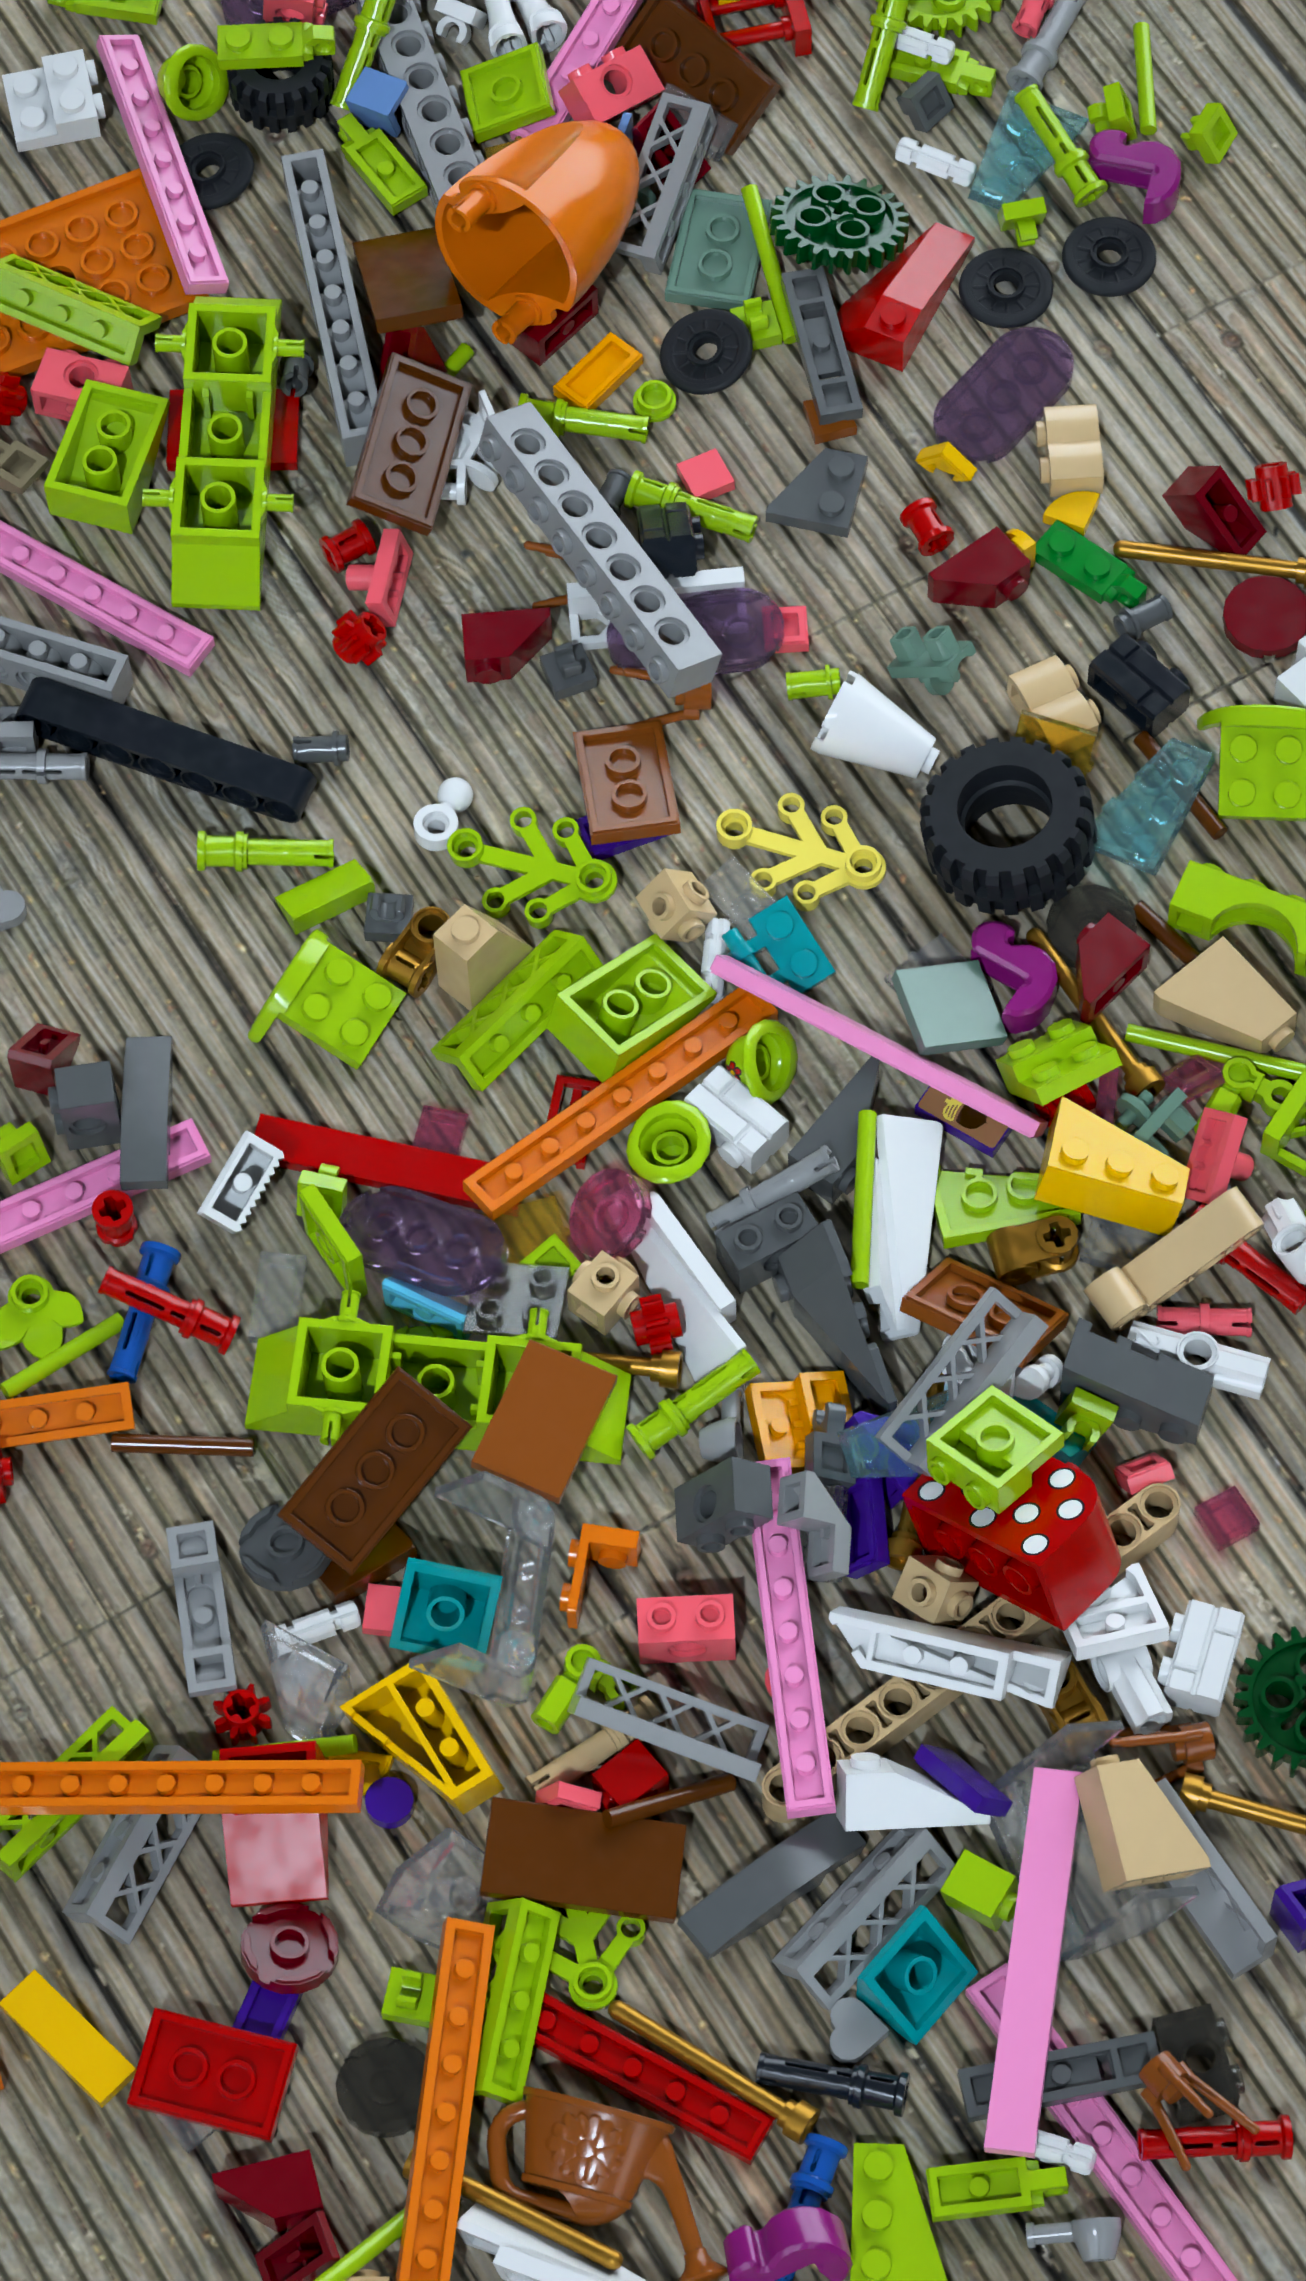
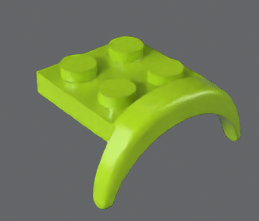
[1197,704,1306,822]
[248,929,407,1070]

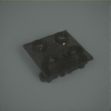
[463,1261,570,1340]

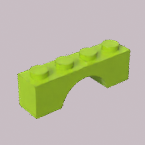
[1167,860,1306,977]

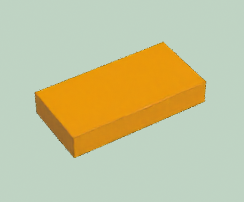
[553,332,643,409]

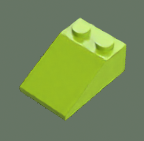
[44,379,170,534]
[546,933,717,1083]

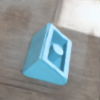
[382,1276,481,1340]

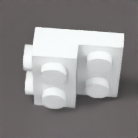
[2,49,106,152]

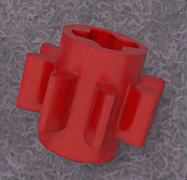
[0,371,27,426]
[1245,461,1302,512]
[332,610,387,666]
[629,1293,683,1355]
[213,1683,273,1746]

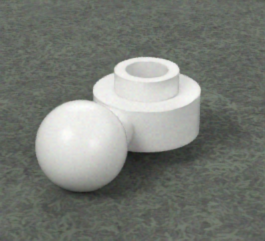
[413,777,473,851]

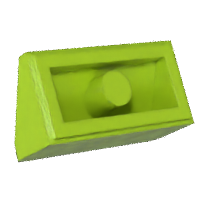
[275,859,376,935]

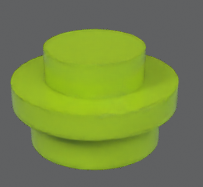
[633,380,676,422]

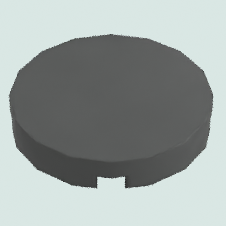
[239,1504,331,1592]

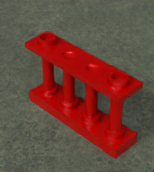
[693,0,812,57]

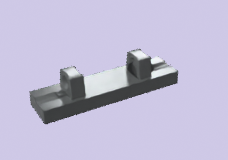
[781,266,863,425]
[957,2031,1159,2123]

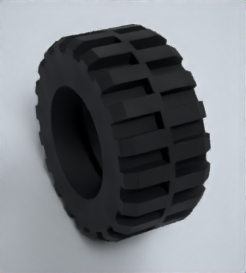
[920,737,1097,916]

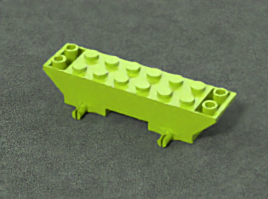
[142,296,305,611]
[245,1290,632,1465]

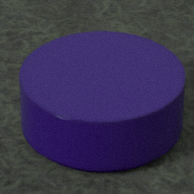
[365,1777,414,1829]

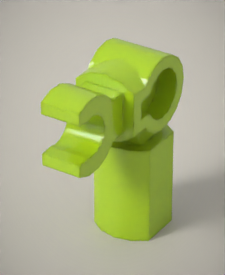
[1194,1057,1293,1133]
[531,1644,638,1734]

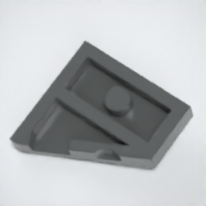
[766,448,868,538]

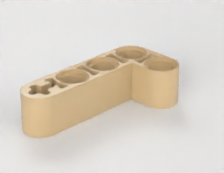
[1083,1187,1265,1333]

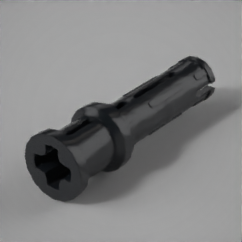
[755,2052,910,2117]

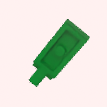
[1035,520,1147,609]

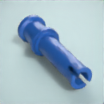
[107,1241,181,1384]
[775,2133,849,2281]

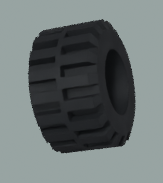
[227,17,335,133]

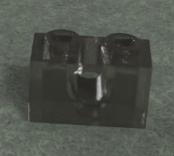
[1151,2003,1245,2127]

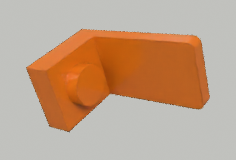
[559,1523,641,1629]

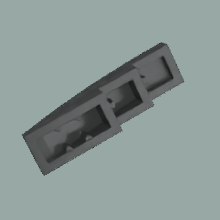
[120,1036,173,1190]
[677,1813,867,1960]

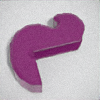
[1088,129,1181,224]
[971,921,1058,1034]
[723,2206,853,2281]

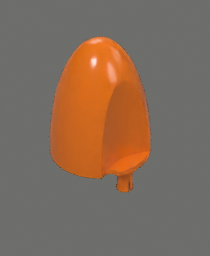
[435,120,640,345]

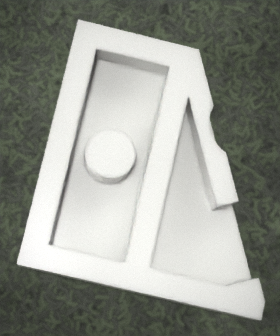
[1062,1563,1170,1661]

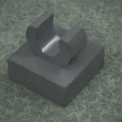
[896,71,954,133]
[540,642,597,701]
[364,892,414,942]

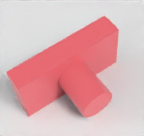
[346,529,413,627]
[1185,1107,1254,1205]

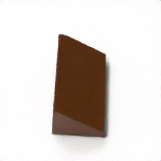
[317,1523,418,1605]

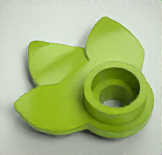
[0,1274,84,1360]

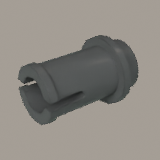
[280,351,314,397]
[599,469,631,518]
[1113,593,1173,641]
[292,730,350,766]

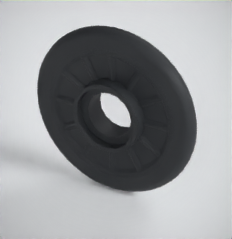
[180,132,254,211]
[1062,217,1156,297]
[959,248,1053,328]
[660,309,753,395]

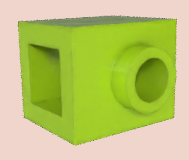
[940,1849,1019,1932]

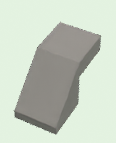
[777,1470,852,1582]

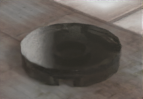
[1046,884,1137,968]
[335,2037,425,2138]

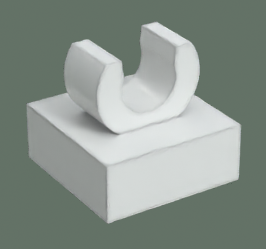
[434,0,488,46]

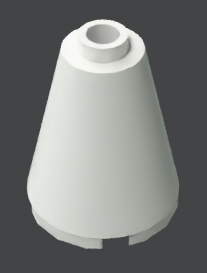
[810,670,940,779]

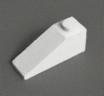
[836,1752,991,1831]

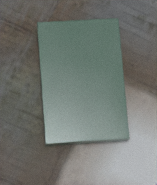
[665,188,773,311]

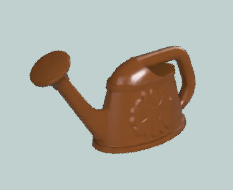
[487,2086,728,2281]

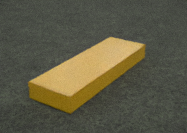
[0,1969,136,2108]

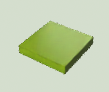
[460,42,556,144]
[299,1183,368,1300]

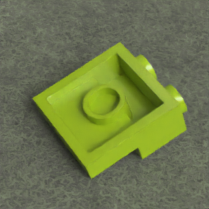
[995,1018,1122,1106]
[926,1385,1064,1514]

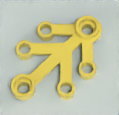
[716,793,886,912]

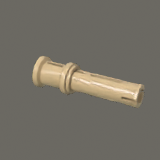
[525,1694,667,1797]

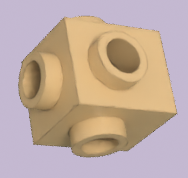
[635,868,717,943]
[567,1250,641,1336]
[892,1555,979,1626]

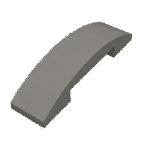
[166,1520,238,1698]

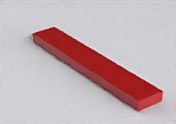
[254,1113,523,1218]
[534,1992,775,2165]

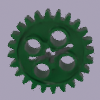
[770,174,909,275]
[1233,1626,1306,1778]

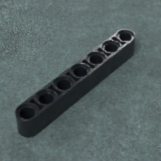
[14,677,317,823]

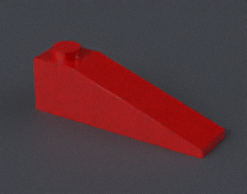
[837,222,975,372]

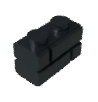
[636,502,705,579]
[1087,633,1191,739]

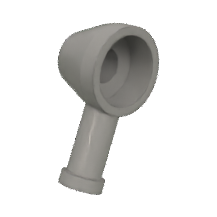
[699,1385,744,1463]
[1026,2217,1122,2262]

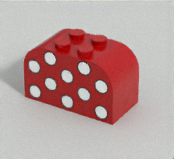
[902,1457,1121,1631]

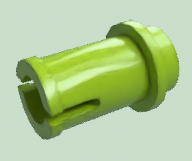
[786,664,841,701]

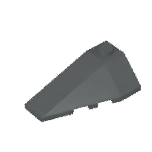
[772,1219,897,1418]

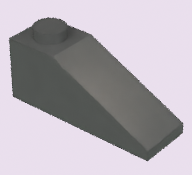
[788,1056,880,1205]

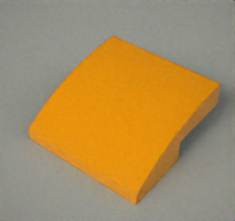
[744,1370,858,1474]

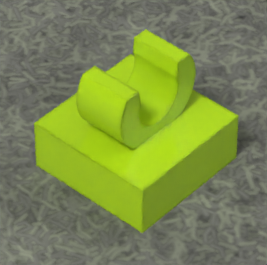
[1087,81,1138,142]
[1180,103,1238,164]
[997,196,1047,248]
[729,297,782,351]
[0,1121,51,1186]
[296,1163,347,1224]
[1054,1387,1119,1452]
[381,1967,436,2028]

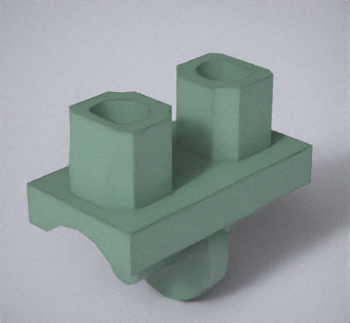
[887,625,976,695]
[1115,1087,1197,1155]

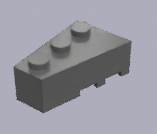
[1059,1317,1214,1445]

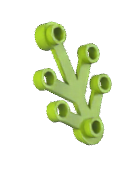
[447,807,618,929]
[543,1905,646,2011]

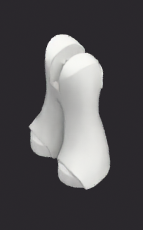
[484,0,567,58]

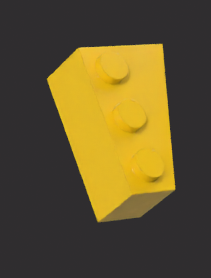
[1034,1096,1190,1236]
[339,1655,505,1815]

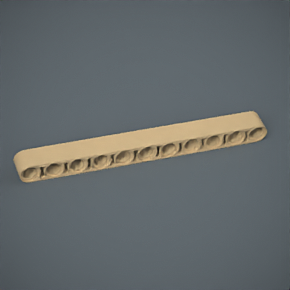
[762,1483,1181,1823]

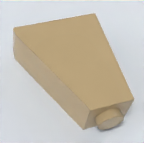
[433,904,534,1011]
[1153,936,1297,1054]
[1074,1754,1211,1893]

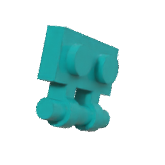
[721,895,836,1010]

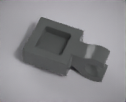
[805,1402,856,1490]

